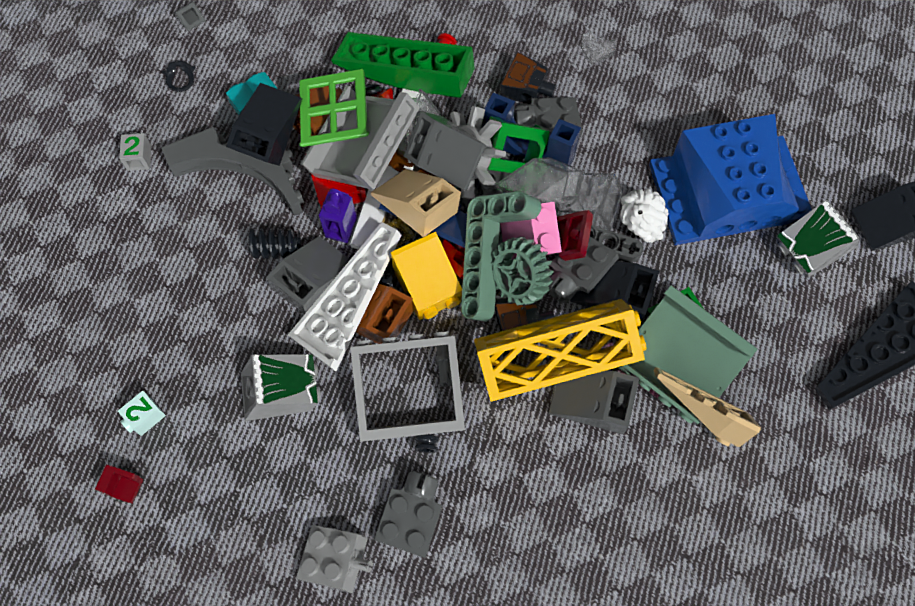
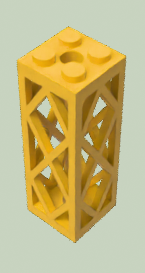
[474,299,647,401]

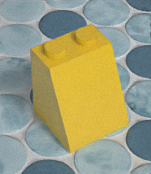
[390,232,462,320]

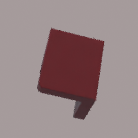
[94,464,144,504]

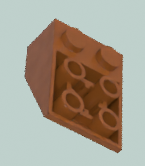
[355,284,414,344]

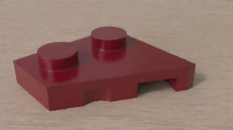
[557,210,593,261]

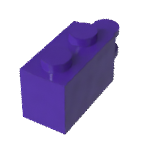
[319,189,357,243]

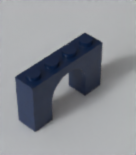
[482,92,581,176]

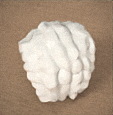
[620,188,669,243]

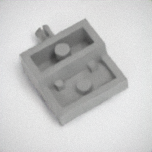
[296,525,373,593]

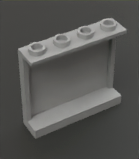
[301,85,420,190]

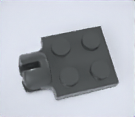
[514,97,583,138]
[548,236,619,303]
[374,471,443,558]

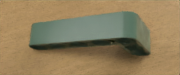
[461,191,541,322]

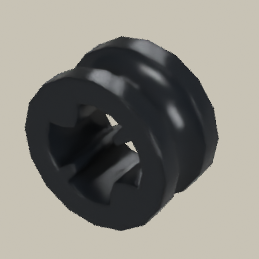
[378,264,395,286]
[415,435,439,453]

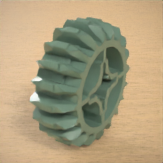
[491,237,554,305]

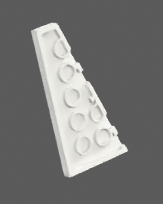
[288,222,402,371]

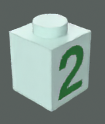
[118,391,166,436]

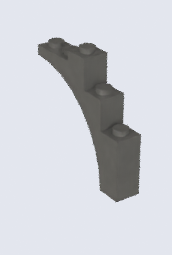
[161,127,304,216]

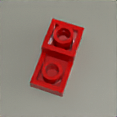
[442,240,465,279]

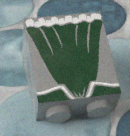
[777,200,859,278]
[241,354,320,421]

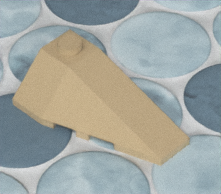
[654,367,761,447]

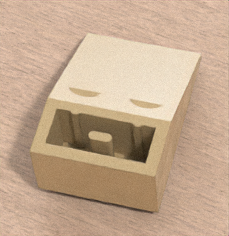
[371,169,461,237]

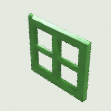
[299,69,369,147]

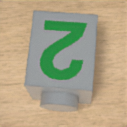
[119,133,151,171]

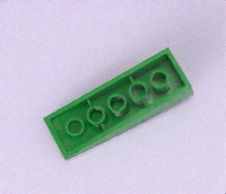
[332,32,475,98]

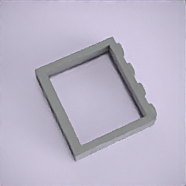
[350,331,465,442]

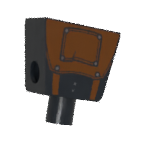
[500,52,557,104]
[495,302,555,354]

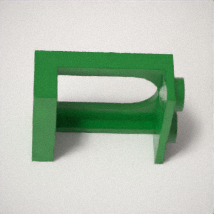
[488,116,550,177]

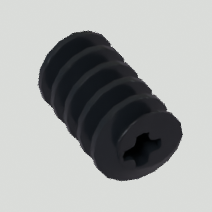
[248,228,301,259]

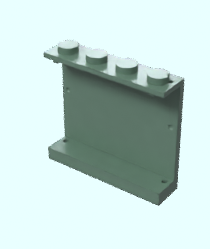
[618,286,758,424]

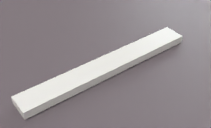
[350,89,425,249]

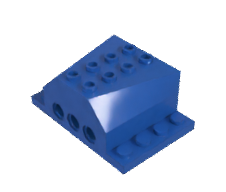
[649,114,812,245]

